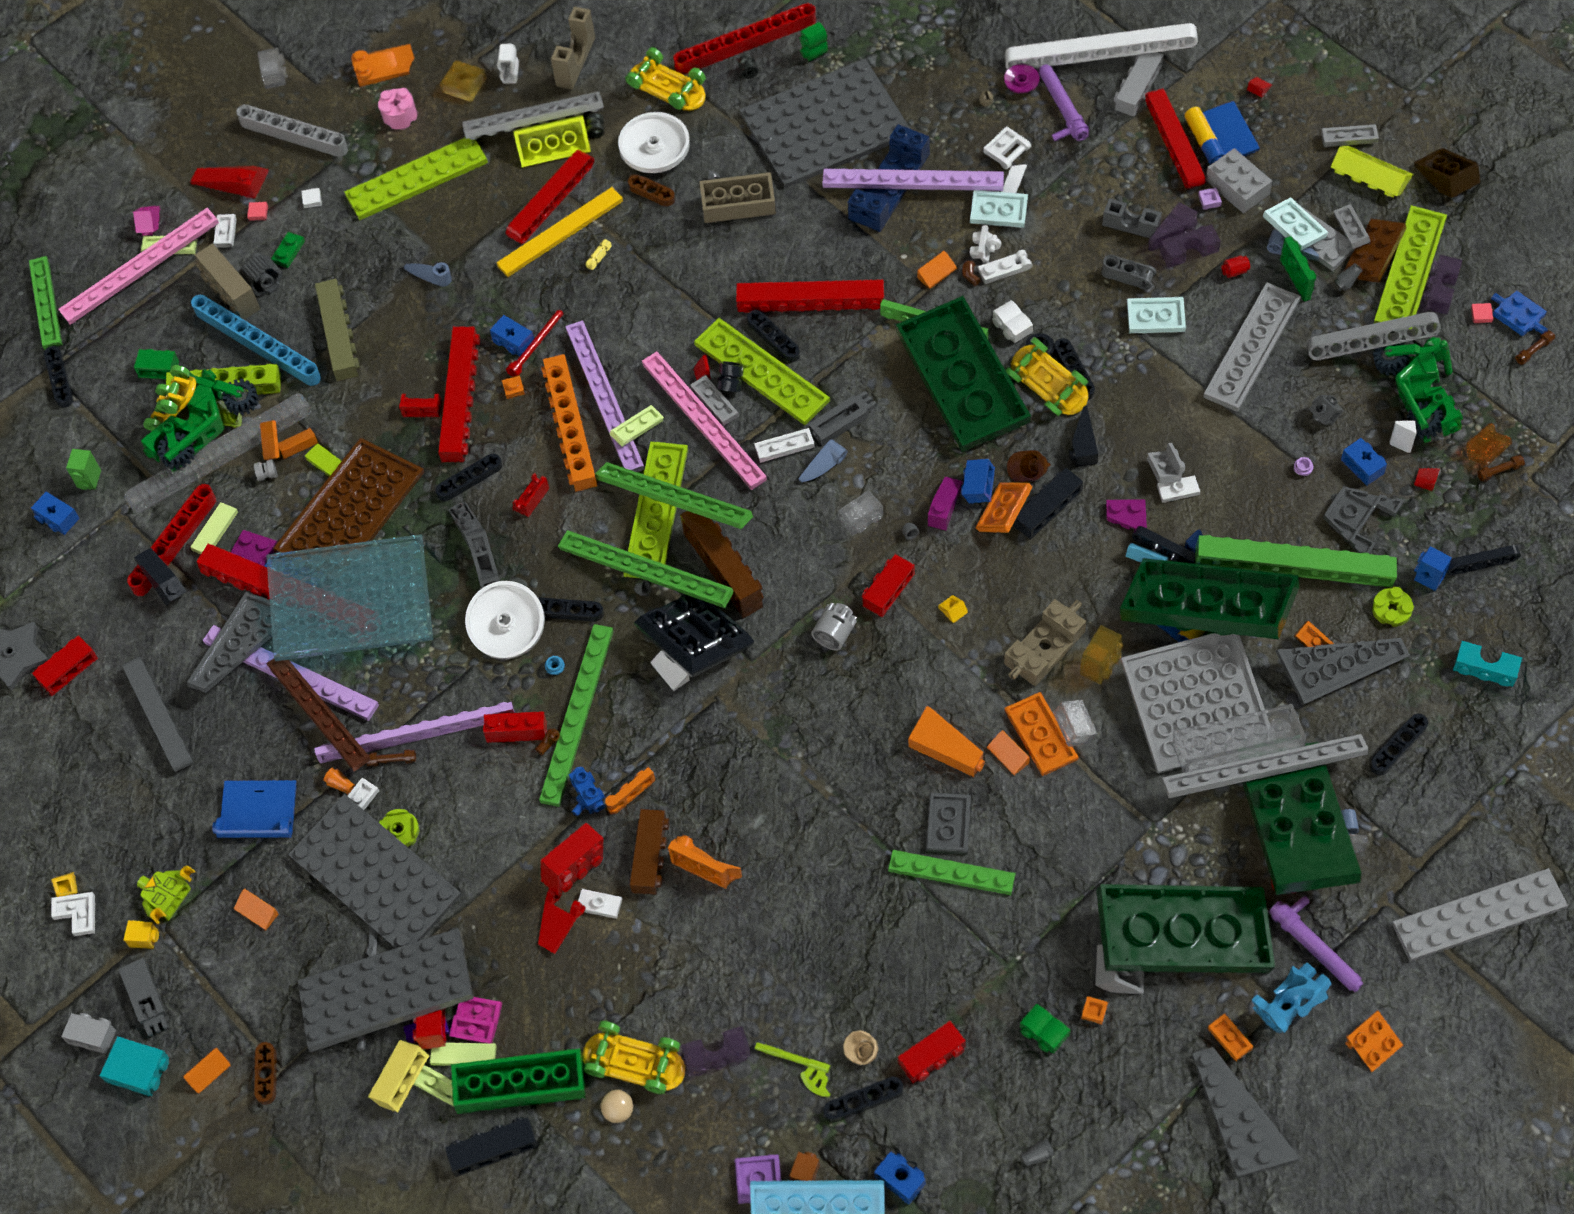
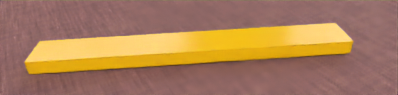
[496,187,623,277]

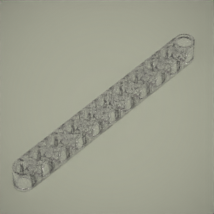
[124,393,312,513]

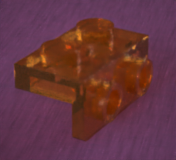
[1466,423,1512,466]

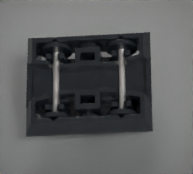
[634,594,754,678]

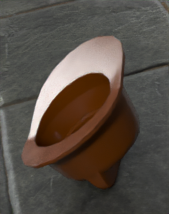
[1007,450,1051,482]

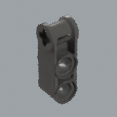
[1101,254,1156,290]

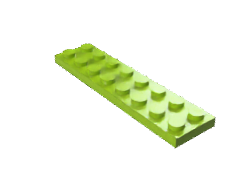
[345,137,488,220]
[1373,206,1447,329]
[694,318,830,425]
[623,441,688,578]

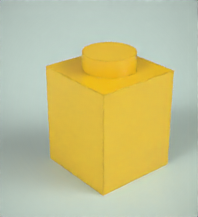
[124,920,159,949]

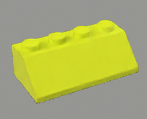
[513,115,591,167]
[1331,145,1413,198]

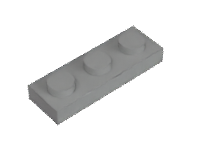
[1321,124,1379,147]
[1333,204,1370,249]
[690,375,739,426]

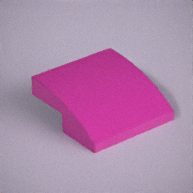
[450,997,503,1044]

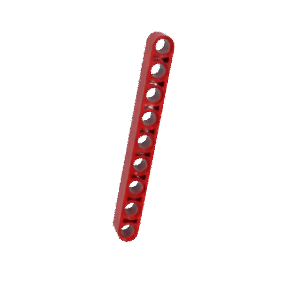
[673,3,816,75]

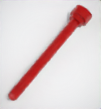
[506,310,563,377]

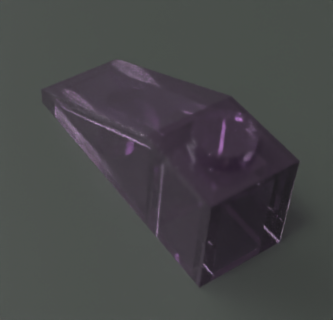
[1148,202,1198,252]

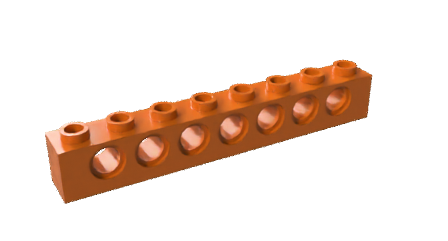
[541,354,597,492]

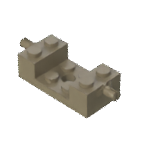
[1004,599,1086,687]

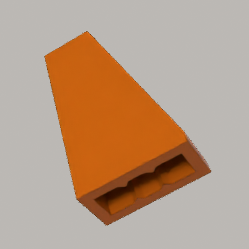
[908,706,985,777]

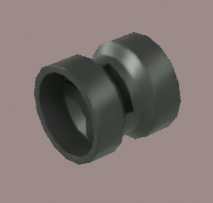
[737,54,759,79]
[586,113,605,138]

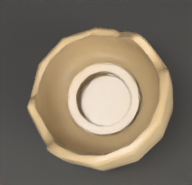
[843,1030,878,1065]
[601,1090,633,1123]

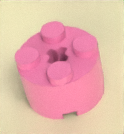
[378,88,417,129]

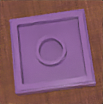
[735,1154,781,1204]

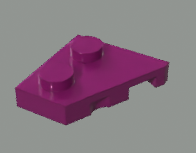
[1106,499,1147,529]

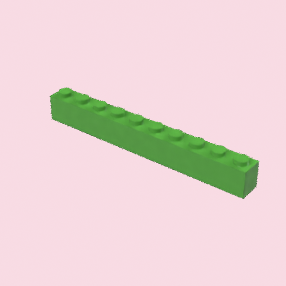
[1195,535,1397,587]

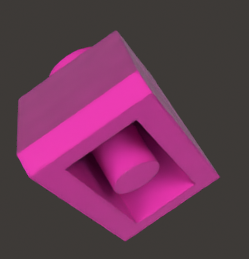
[133,206,160,236]

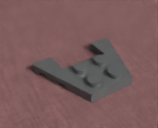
[1323,486,1404,554]

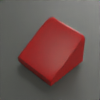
[1247,77,1272,97]
[694,355,711,381]
[1414,468,1440,491]

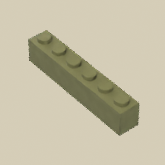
[315,279,360,381]

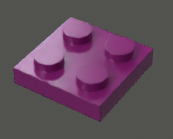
[231,530,278,566]

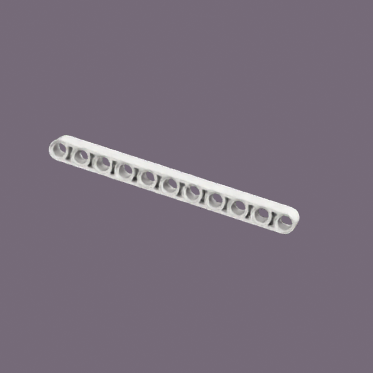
[1005,23,1198,69]

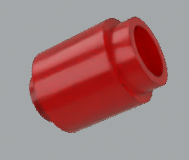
[1221,255,1250,278]

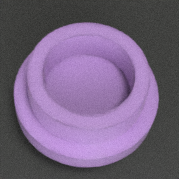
[1294,457,1313,476]

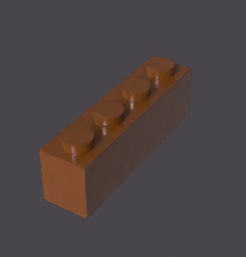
[630,809,669,895]

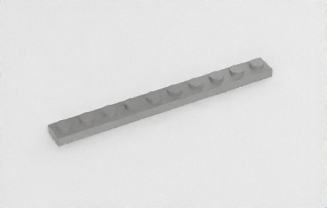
[1162,734,1368,798]

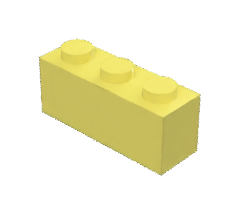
[368,1040,429,1112]

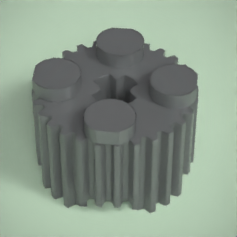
[239,253,282,297]

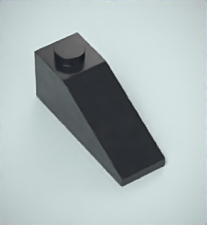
[1069,406,1099,467]
[134,547,187,606]

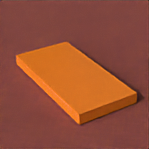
[1004,692,1079,776]

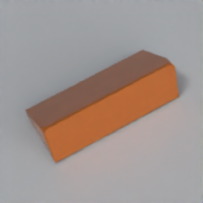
[917,251,957,289]
[260,420,279,460]
[278,428,318,459]
[987,730,1030,775]
[234,888,279,930]
[183,1048,230,1093]

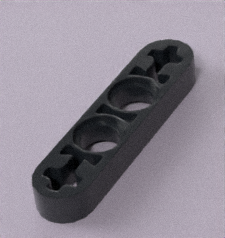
[747,310,800,362]
[1054,338,1095,400]
[44,346,73,408]
[436,453,502,501]
[1132,526,1195,564]
[1447,545,1521,575]
[537,597,604,621]
[1370,714,1428,775]
[823,1077,903,1123]

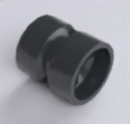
[717,361,744,392]

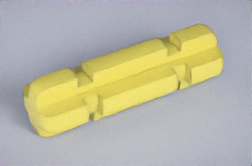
[585,239,612,270]

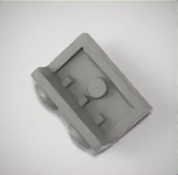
[1147,443,1185,483]

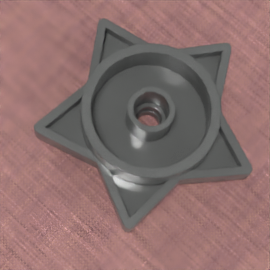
[0,622,48,690]

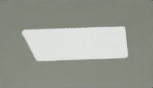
[1001,164,1027,193]

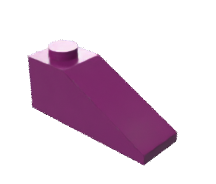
[928,477,963,531]

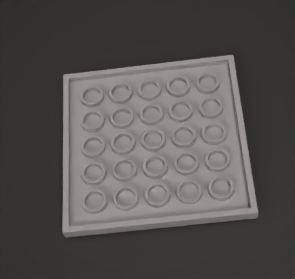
[1121,633,1275,774]

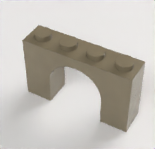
[551,7,595,90]

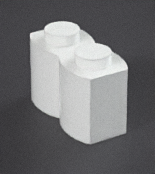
[497,44,519,83]
[992,300,1033,343]

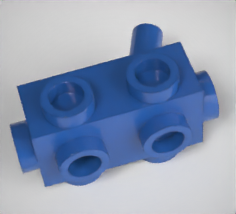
[568,767,605,817]

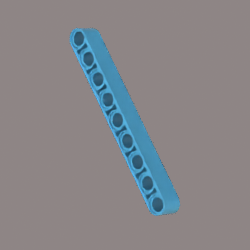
[191,295,321,386]

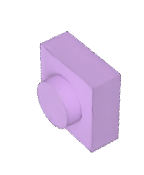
[1198,188,1222,210]

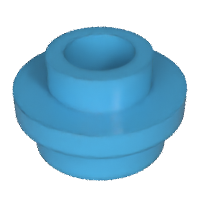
[545,656,565,675]

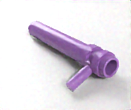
[1039,64,1089,141]
[1269,896,1364,992]

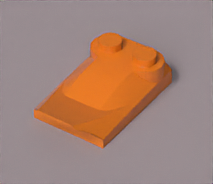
[351,44,415,87]
[668,835,742,889]

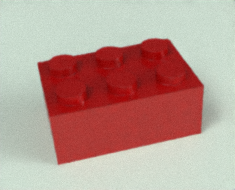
[541,823,603,896]

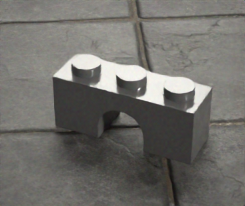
[1102,198,1162,240]

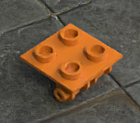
[1345,1010,1403,1072]

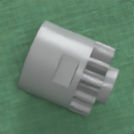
[811,603,857,651]

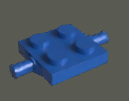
[1491,290,1548,336]

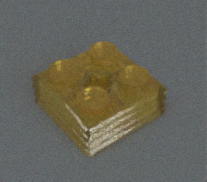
[440,60,487,102]

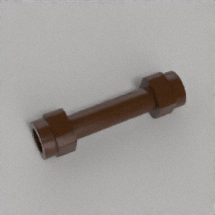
[1515,330,1555,365]
[1477,455,1525,481]
[367,749,416,767]

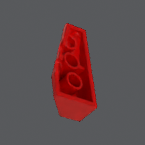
[190,166,269,198]

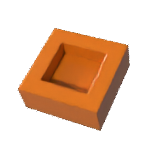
[502,376,525,399]
[1081,996,1108,1024]

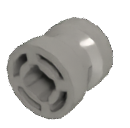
[254,459,277,482]

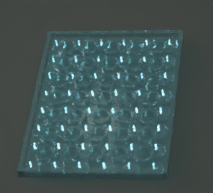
[266,534,434,661]

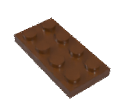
[1343,219,1407,283]

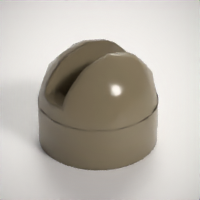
[979,90,993,106]

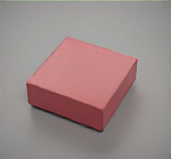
[247,202,268,221]
[1471,303,1493,323]

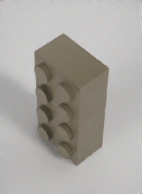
[699,172,776,223]
[195,243,260,320]

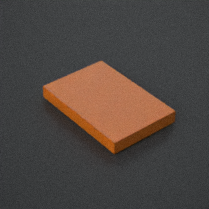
[976,483,1032,533]

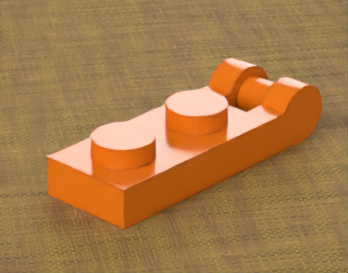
[605,767,656,814]

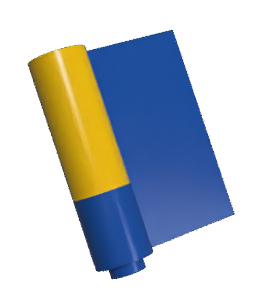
[1184,101,1260,165]

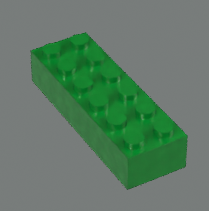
[451,1049,586,1114]

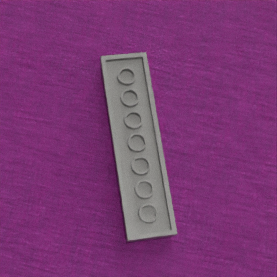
[462,91,604,140]
[1203,282,1301,412]
[1392,868,1568,962]

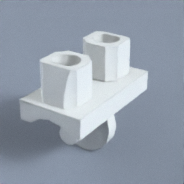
[970,226,1001,263]

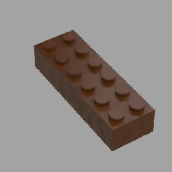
[680,511,764,619]

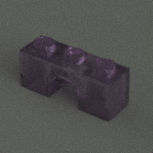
[1160,224,1221,268]
[1424,255,1462,314]
[681,1026,751,1076]

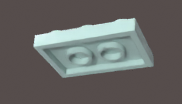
[970,190,1028,228]
[1263,198,1328,251]
[1127,297,1186,334]

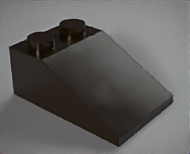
[1414,148,1480,198]

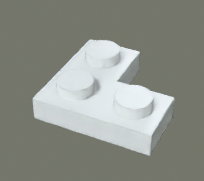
[51,892,95,936]

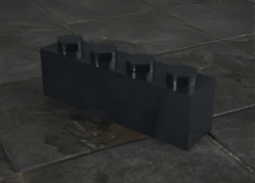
[1013,468,1083,540]
[445,1117,538,1177]

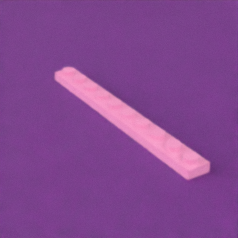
[58,208,219,325]
[642,352,767,490]

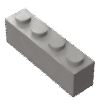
[1114,52,1163,117]

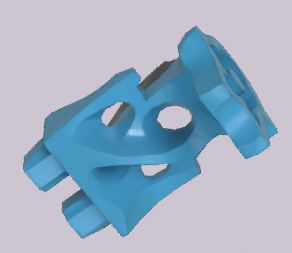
[1252,963,1331,1034]

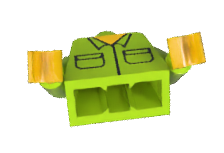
[137,866,196,924]

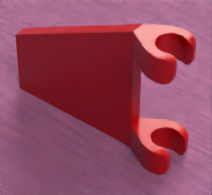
[538,888,586,954]

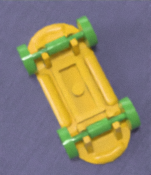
[625,47,706,111]
[1006,337,1088,417]
[143,365,196,431]
[582,1021,685,1094]

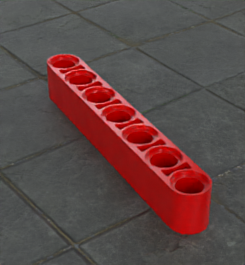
[1145,88,1205,189]
[505,149,595,244]
[127,484,216,596]

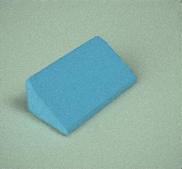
[1125,543,1169,562]

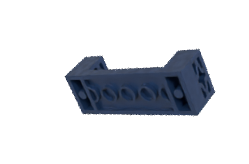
[848,124,930,232]

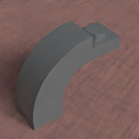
[466,529,500,589]

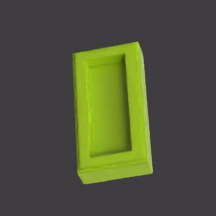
[305,443,342,477]

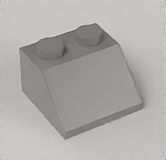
[1096,944,1144,994]

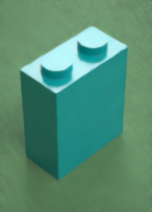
[100,1036,169,1097]

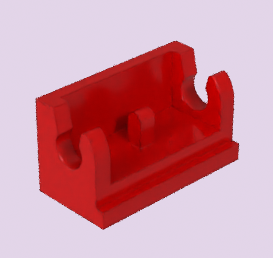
[399,394,441,417]
[512,473,549,517]

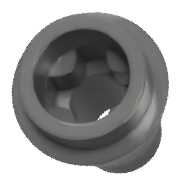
[1335,263,1363,291]
[1021,1139,1055,1167]

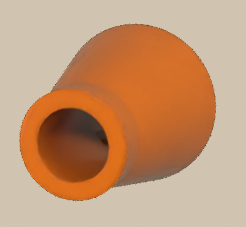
[323,767,355,794]

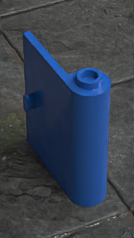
[212,780,297,838]

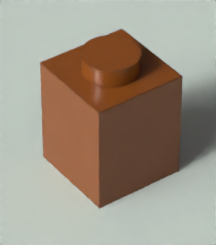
[789,1152,820,1181]

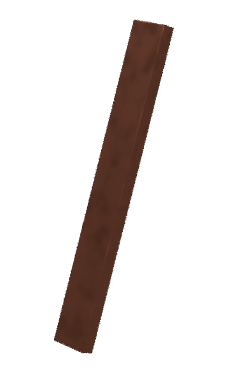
[266,652,371,771]

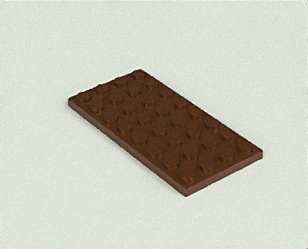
[273,438,424,585]

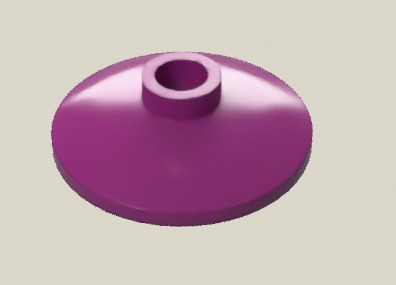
[1004,64,1039,93]

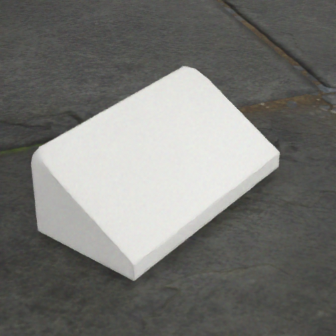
[1389,421,1416,453]
[651,651,690,691]

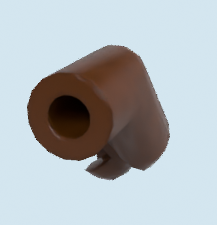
[962,261,980,286]
[535,729,560,756]

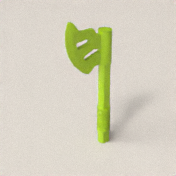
[755,1042,831,1097]

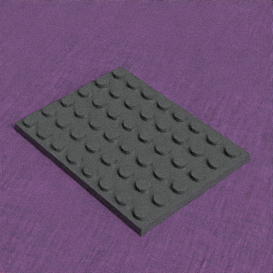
[739,58,910,188]

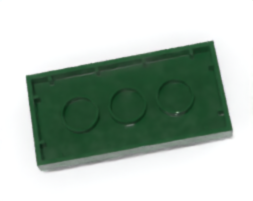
[896,296,1031,452]
[1120,558,1299,640]
[1237,742,1362,895]
[1096,884,1275,973]

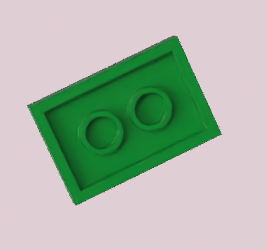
[1280,236,1316,302]

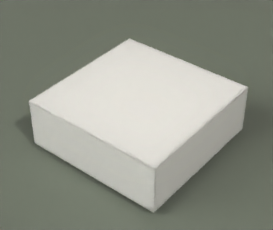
[302,188,322,209]

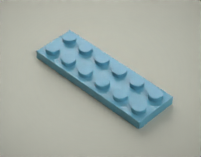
[750,1180,885,1214]

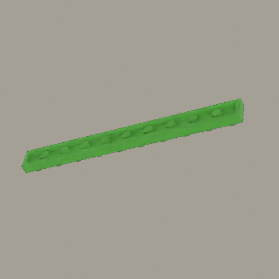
[595,462,753,529]
[558,530,734,608]
[539,624,614,807]

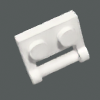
[983,127,1031,169]

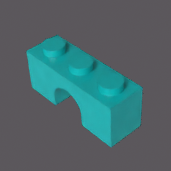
[1453,641,1522,687]

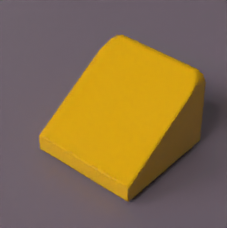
[938,595,968,623]
[51,872,78,897]

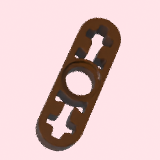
[628,175,675,206]
[254,1042,276,1105]

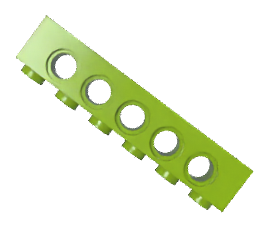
[166,364,281,396]

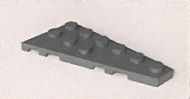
[187,592,299,693]
[1276,638,1410,705]
[1192,1047,1300,1179]

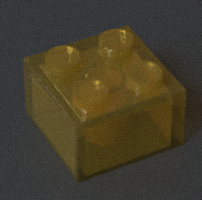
[1080,625,1123,685]

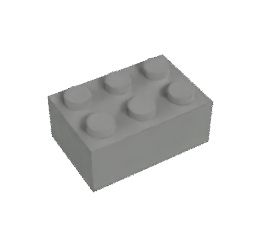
[1206,148,1272,213]

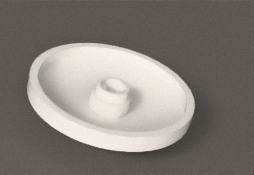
[618,112,690,173]
[465,581,545,659]

